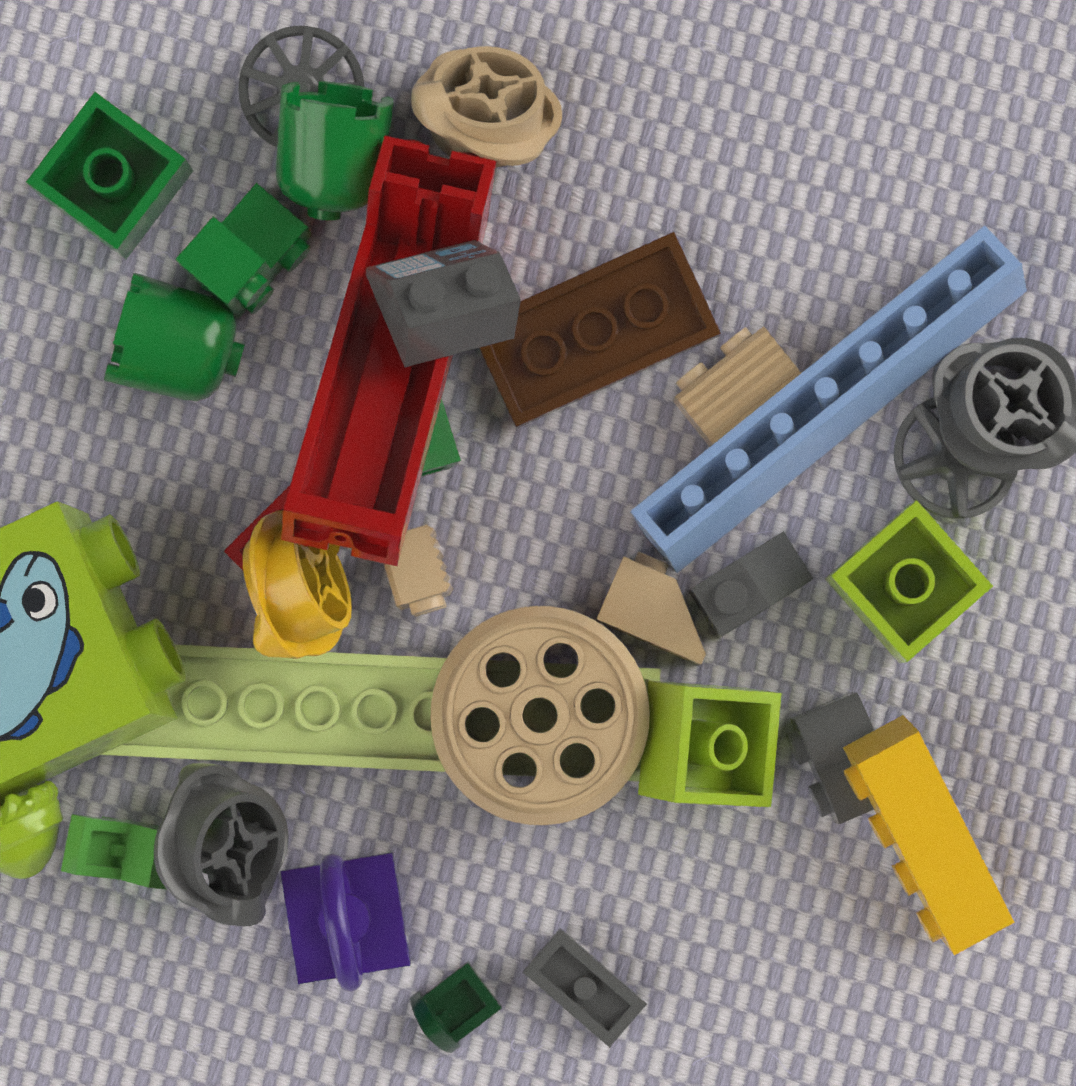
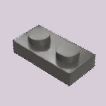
[523,928,647,1048]

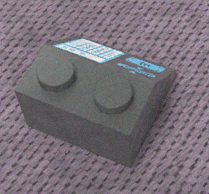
[366,240,521,367]

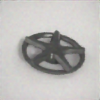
[894,397,1018,519]

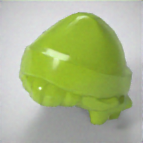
[0,780,63,879]

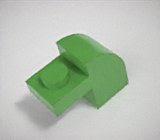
[61,814,167,890]

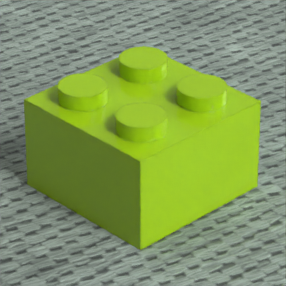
[825,500,993,663]
[638,681,782,807]

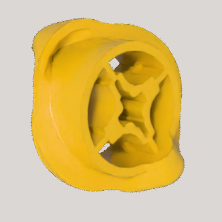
[243,511,352,659]

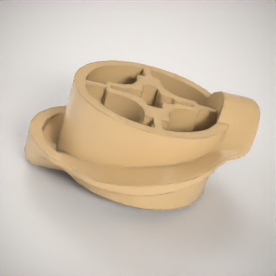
[411,46,562,167]

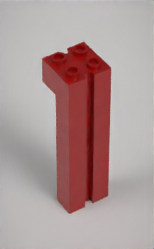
[281,135,497,566]

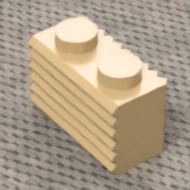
[673,326,801,447]
[383,525,454,617]

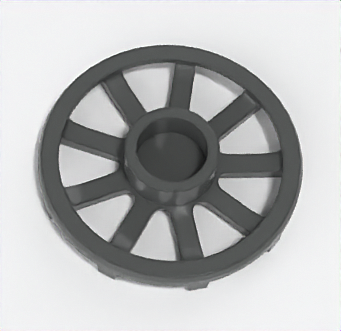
[238,26,365,147]

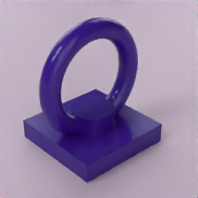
[280,852,411,992]

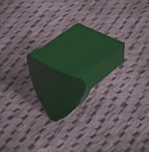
[410,961,502,1053]

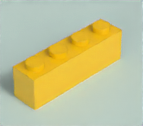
[843,715,1015,956]

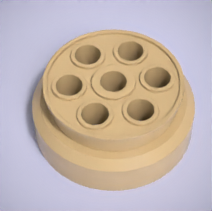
[430,606,650,825]

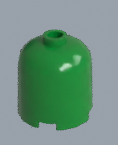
[276,81,393,221]
[104,273,245,401]

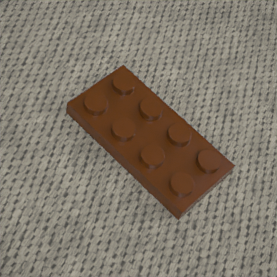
[479,232,721,429]

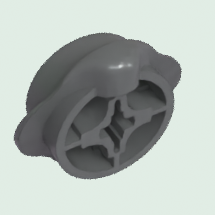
[932,338,1076,474]
[154,763,288,927]

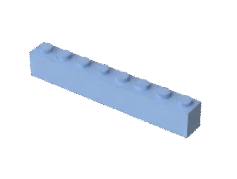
[630,226,1027,573]

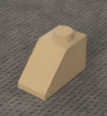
[595,552,706,666]

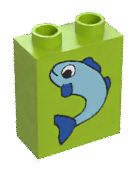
[0,501,186,802]

